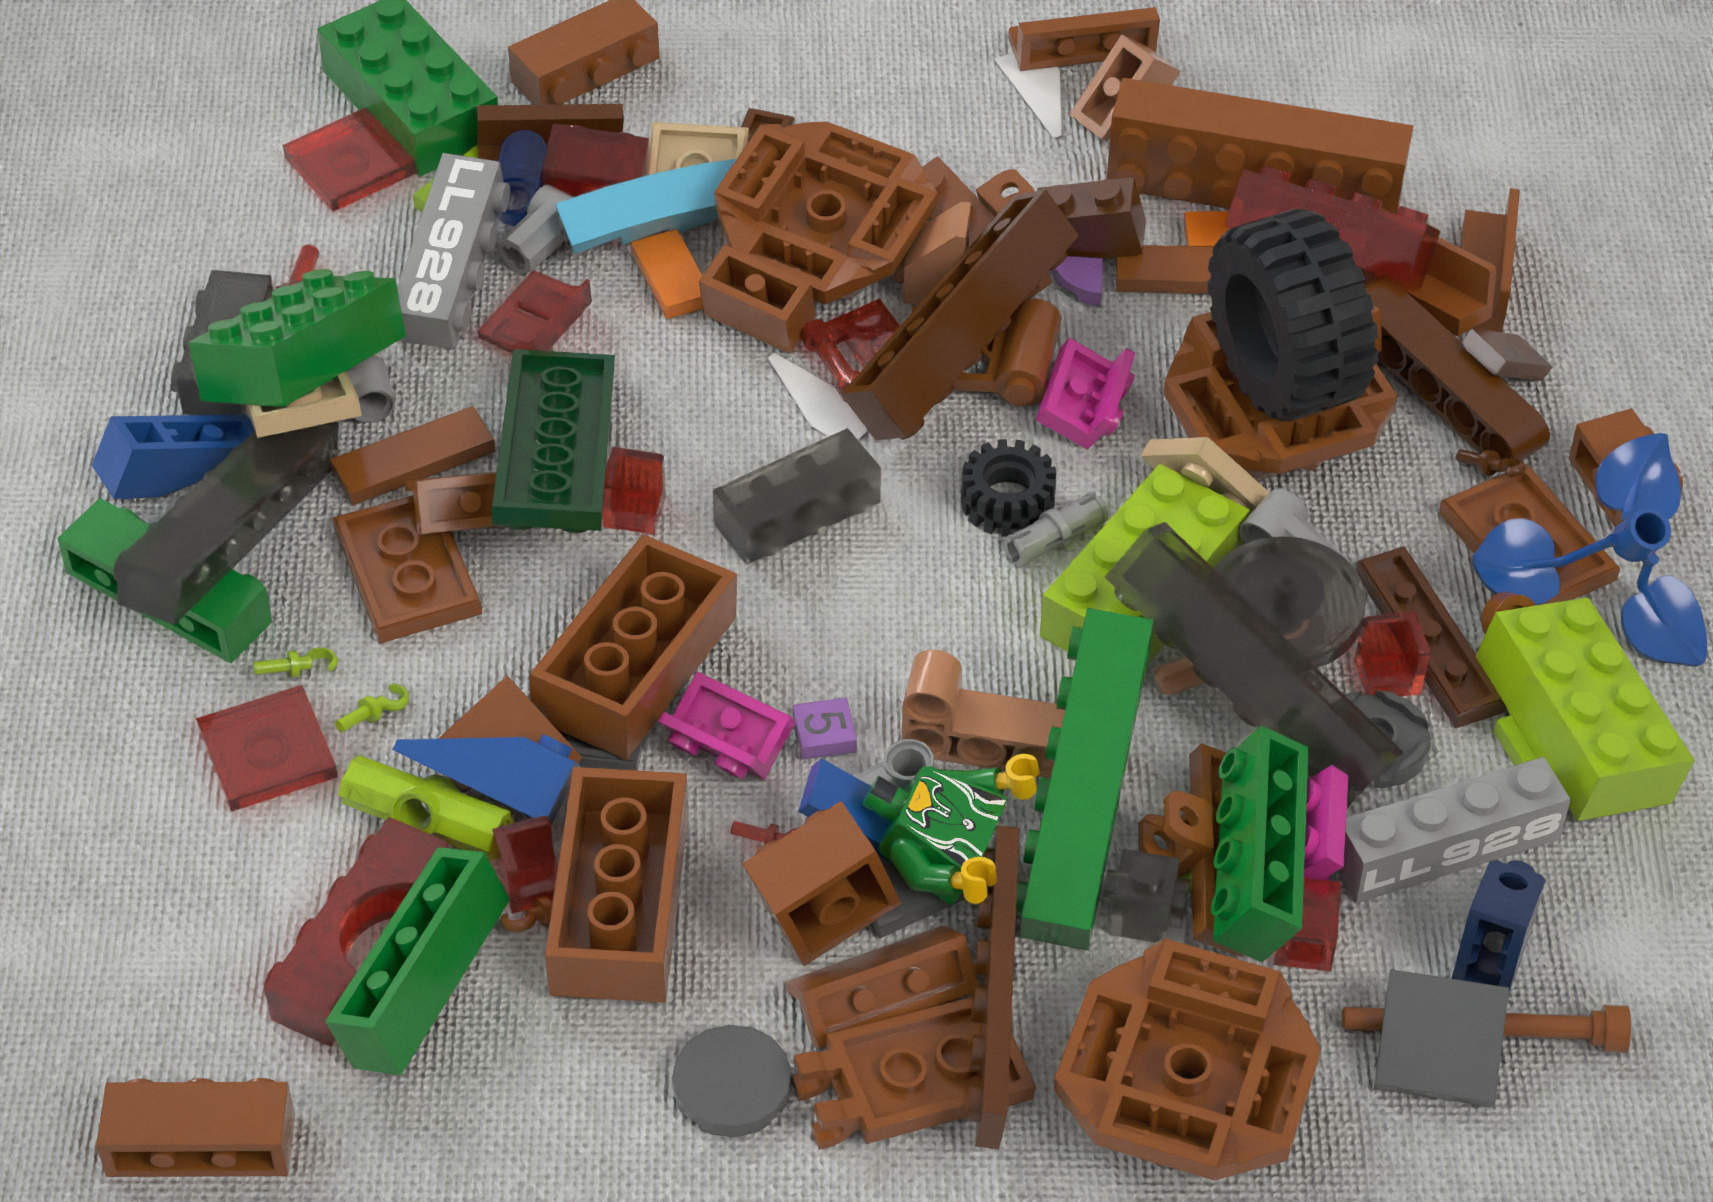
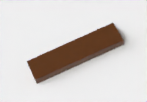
[1355,546,1506,729]

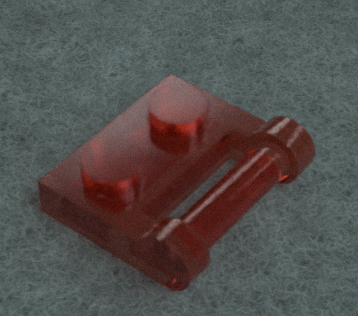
[800,298,900,403]

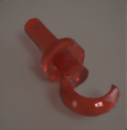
[730,820,797,845]

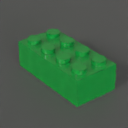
[317,0,498,177]
[189,269,406,407]

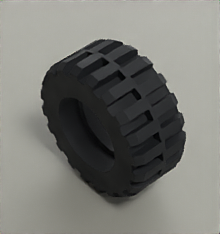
[1207,208,1378,422]

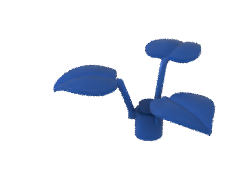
[1472,433,1707,667]

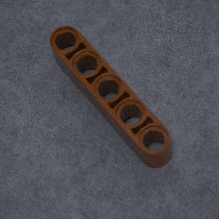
[1365,276,1550,461]

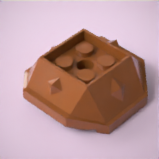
[714,121,938,304]
[1163,312,1397,482]
[1054,938,1321,1181]

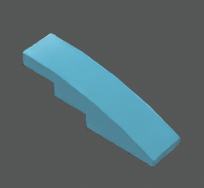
[555,159,737,254]

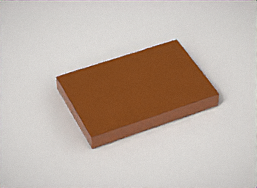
[1439,464,1620,605]
[332,495,482,644]

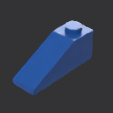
[92,414,269,499]
[392,734,581,826]

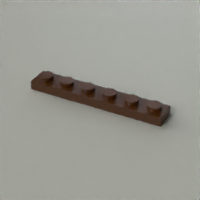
[966,826,1020,1149]

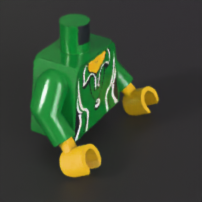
[862,754,1040,906]

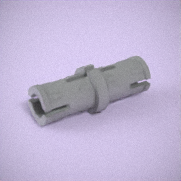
[1003,492,1108,567]

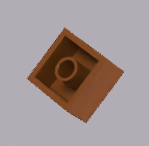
[742,801,902,966]

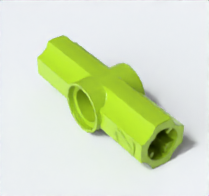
[338,755,514,861]

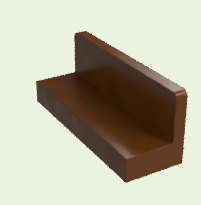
[477,104,625,181]

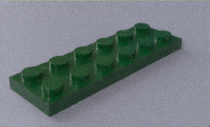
[492,349,615,533]

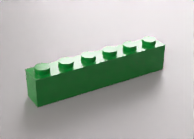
[1016,608,1154,951]

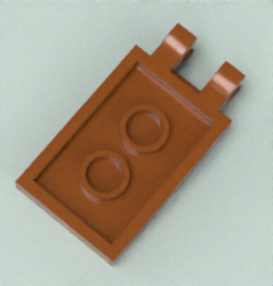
[791,997,1036,1150]

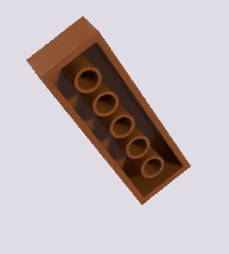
[1107,78,1414,233]

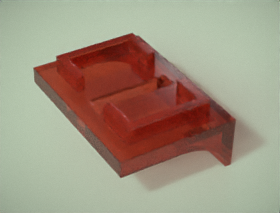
[477,270,592,353]

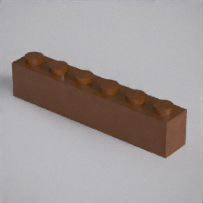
[841,189,1079,441]

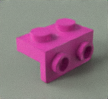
[1036,337,1135,450]
[657,671,796,780]
[1303,765,1348,908]

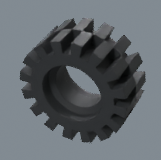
[961,439,1057,537]

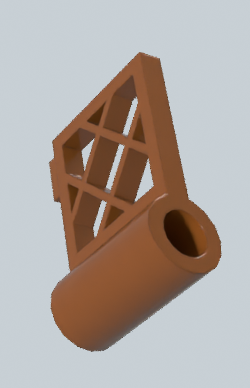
[912,298,1062,406]

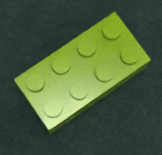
[1040,463,1250,665]
[1475,597,1695,821]

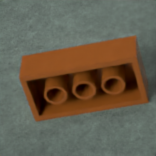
[530,534,737,760]
[545,767,689,1003]

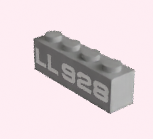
[397,153,510,350]
[1338,757,1571,903]

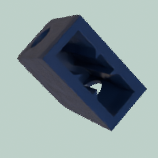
[1451,860,1546,997]

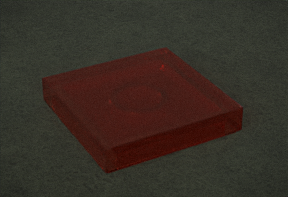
[283,107,416,212]
[196,685,338,812]

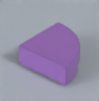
[1053,256,1103,306]

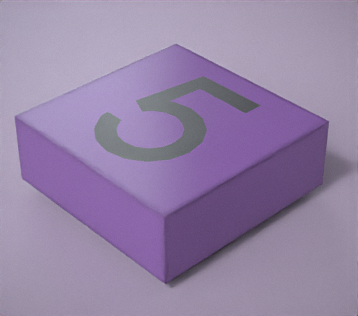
[793,697,857,760]

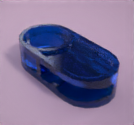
[497,130,550,226]

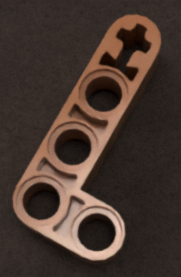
[902,650,1065,778]

